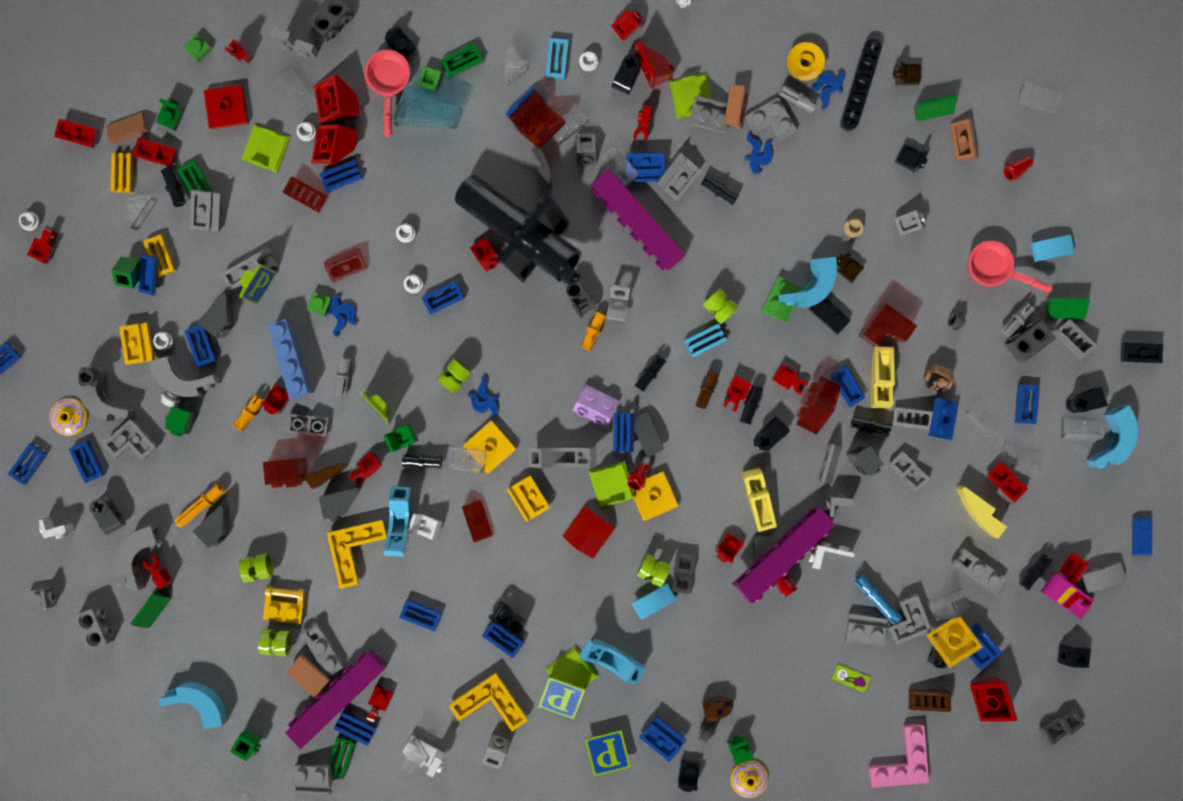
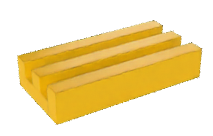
[111,153,134,193]
[143,235,176,278]

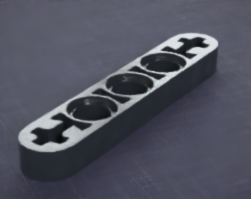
[840,38,882,132]

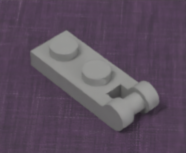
[221,248,278,291]
[951,548,1006,594]
[300,621,345,677]

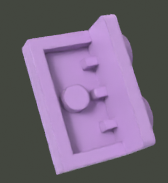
[573,384,620,427]

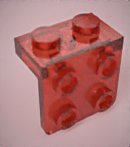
[508,91,566,148]

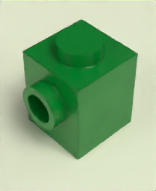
[111,256,140,289]
[165,406,196,437]
[230,728,262,761]

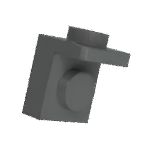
[576,134,596,165]

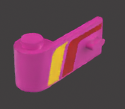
[1040,572,1094,619]

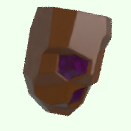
[702,696,734,723]

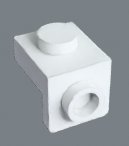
[408,514,442,540]
[39,517,75,539]

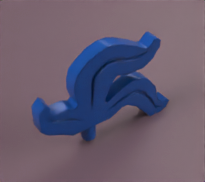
[811,71,845,109]
[745,133,773,174]
[327,295,357,337]
[467,377,499,417]

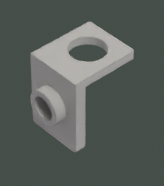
[606,285,630,321]

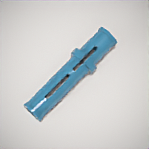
[854,574,902,625]

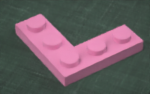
[868,724,929,788]

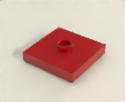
[203,85,249,130]

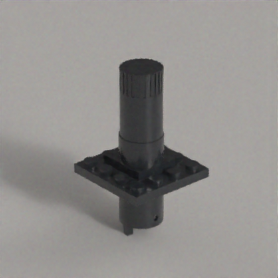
[454,175,581,285]

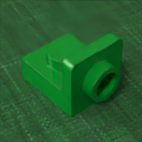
[156,98,184,131]
[727,735,754,765]

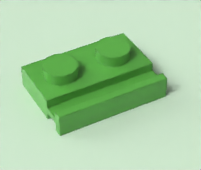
[761,276,804,323]

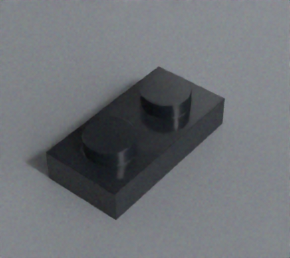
[808,298,851,335]
[1121,343,1163,363]

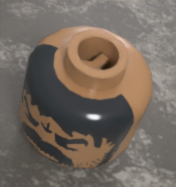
[923,364,954,392]

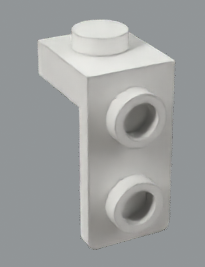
[808,541,855,569]
[403,736,445,778]

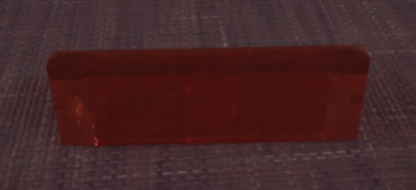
[324,247,368,283]
[462,499,493,543]

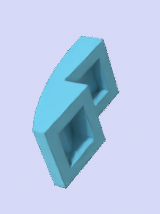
[1030,235,1075,262]
[631,583,676,620]

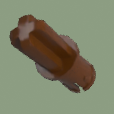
[695,371,719,409]

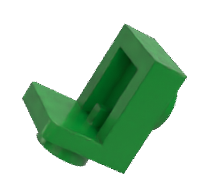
[384,424,419,452]

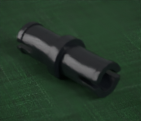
[161,167,186,207]
[700,175,739,206]
[634,355,667,392]
[739,385,763,425]
[850,416,892,436]
[402,454,442,469]
[1019,553,1053,591]

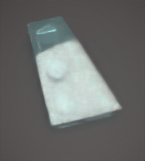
[392,85,463,129]

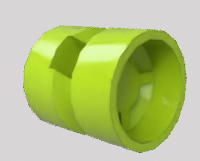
[702,288,739,324]
[436,358,472,394]
[239,553,274,583]
[636,553,671,588]
[258,629,292,656]

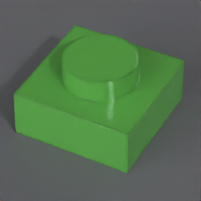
[183,33,212,62]
[417,66,442,92]
[306,292,332,316]

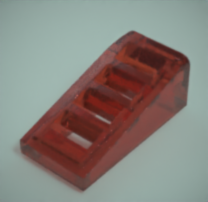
[283,176,328,213]

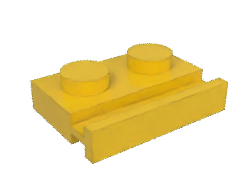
[119,323,155,365]
[507,475,550,522]

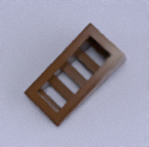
[304,463,347,489]
[909,690,951,712]

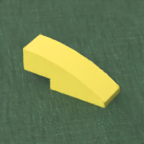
[870,347,895,409]
[741,467,777,532]
[956,485,1007,539]

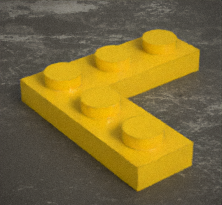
[327,519,387,589]
[448,672,528,731]

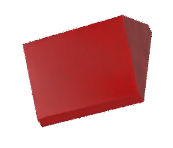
[562,506,615,559]
[970,676,1018,722]

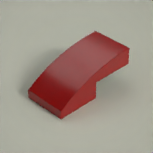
[132,137,176,167]
[987,461,1028,503]

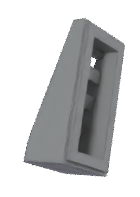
[1055,319,1098,361]
[892,406,933,430]

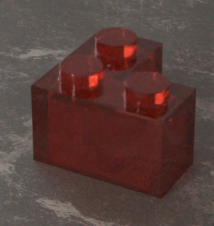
[858,303,917,347]
[796,376,841,435]
[263,457,308,488]

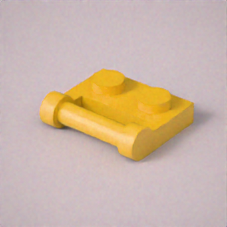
[263,585,306,624]

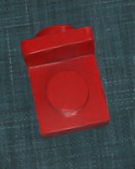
[611,10,644,41]
[469,237,501,272]
[260,384,290,415]
[715,532,744,564]

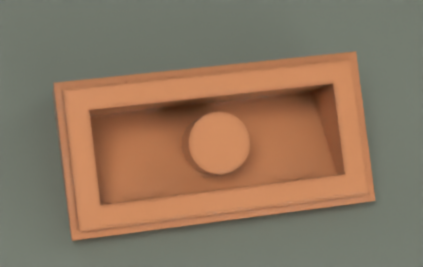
[725,85,749,129]
[106,113,149,144]
[950,118,979,161]
[286,654,330,697]

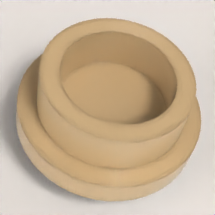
[844,218,863,238]

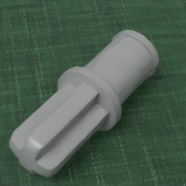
[779,86,817,113]
[1001,302,1035,337]
[334,358,352,397]

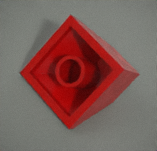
[634,42,674,89]
[314,74,360,124]
[311,125,358,164]

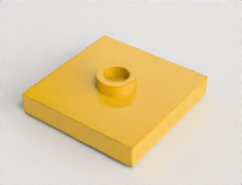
[463,420,516,474]
[633,471,679,521]
[926,614,983,668]

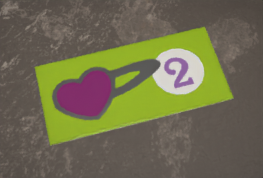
[832,664,871,693]

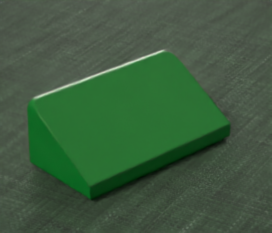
[914,95,957,121]
[1046,298,1090,319]
[131,590,171,628]

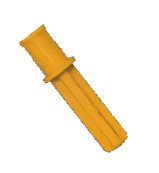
[174,483,225,528]

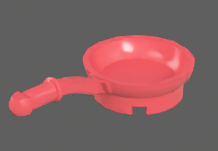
[364,49,411,137]
[967,241,1053,293]

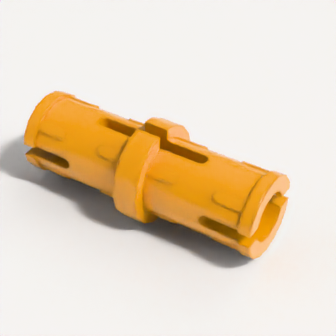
[580,311,606,351]
[232,394,265,432]

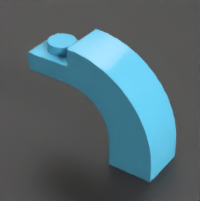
[778,257,837,308]
[1086,405,1138,469]
[384,486,412,557]
[579,639,647,685]
[158,682,228,730]

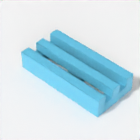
[546,38,569,80]
[684,323,727,358]

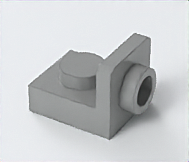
[894,210,927,237]
[27,587,56,610]
[482,734,510,769]

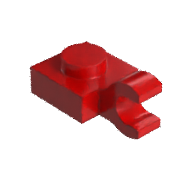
[225,39,253,64]
[633,105,652,142]
[27,228,58,264]
[349,451,382,486]
[142,555,173,589]
[367,685,394,723]

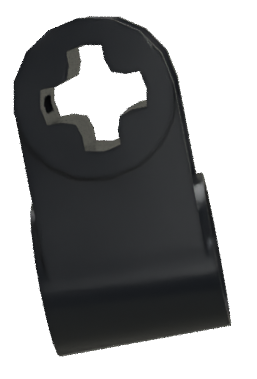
[611,54,640,95]
[1065,387,1108,413]
[753,416,790,451]
[488,601,526,636]

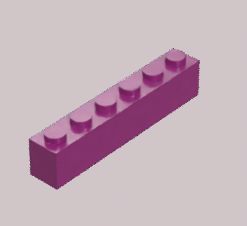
[591,168,685,272]
[732,507,835,604]
[285,649,387,749]

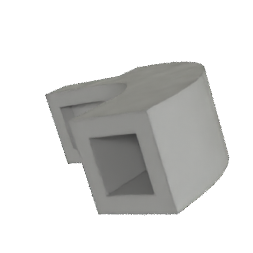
[149,356,221,397]
[77,366,136,421]
[529,447,596,468]
[116,524,163,592]

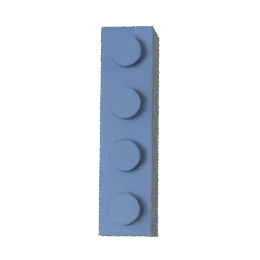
[267,319,313,399]

